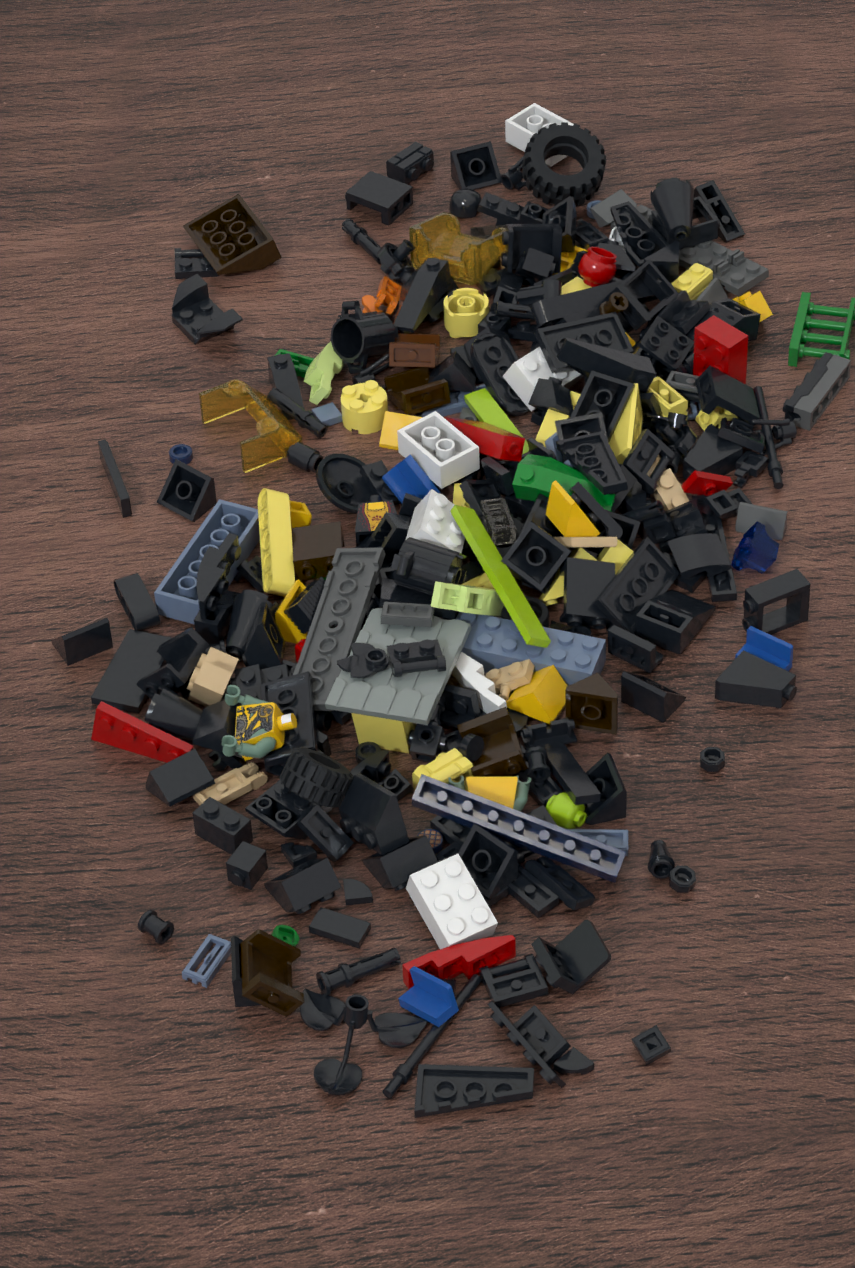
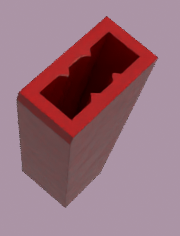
[444,417,525,462]

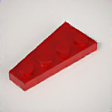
[91,701,194,763]

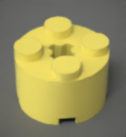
[444,288,489,338]
[341,380,388,434]

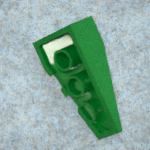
[512,454,616,511]

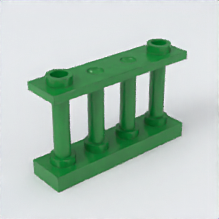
[788,292,855,367]

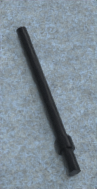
[753,386,783,489]
[382,974,482,1098]

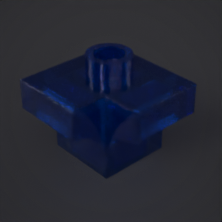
[731,521,780,574]

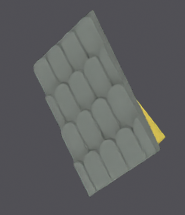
[325,608,472,754]

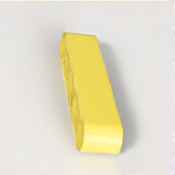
[258,488,295,597]

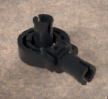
[378,239,415,284]
[656,422,697,474]

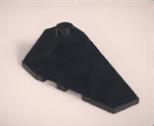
[610,201,669,267]
[393,258,452,333]

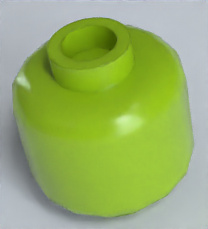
[546,792,587,829]

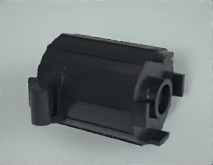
[330,300,398,374]
[391,537,467,595]

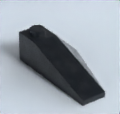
[556,338,656,393]

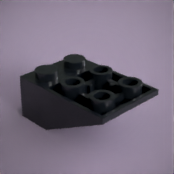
[685,299,761,341]
[636,589,716,655]

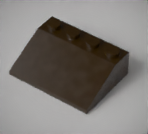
[183,194,282,275]

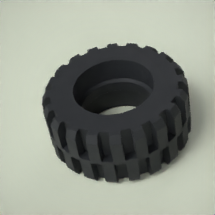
[522,122,606,206]

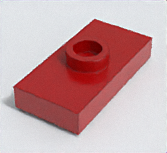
[681,470,733,496]

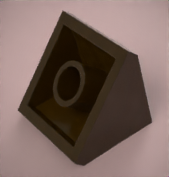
[565,673,618,735]

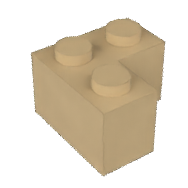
[187,647,239,707]

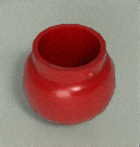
[578,246,617,287]

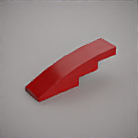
[402,935,516,989]

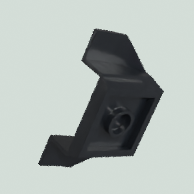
[172,274,243,345]

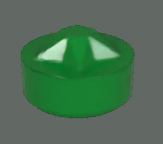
[271,925,299,947]

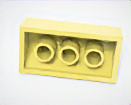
[609,383,643,464]

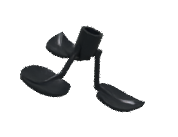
[300,988,427,1095]

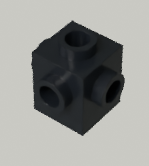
[408,721,448,763]

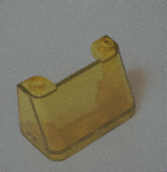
[409,212,506,285]

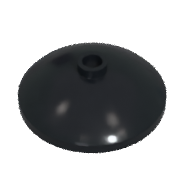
[316,454,373,514]

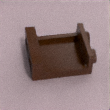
[389,333,440,367]

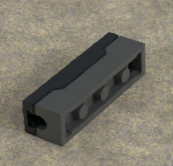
[783,352,851,431]

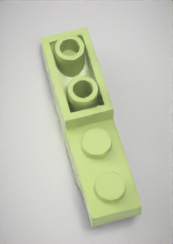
[304,341,344,405]
[431,581,504,616]

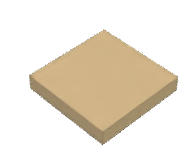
[554,536,617,547]

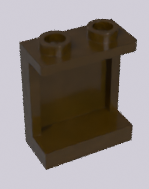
[384,367,451,415]
[292,521,345,581]
[457,707,528,777]
[241,929,304,1017]

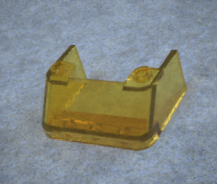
[199,379,303,473]

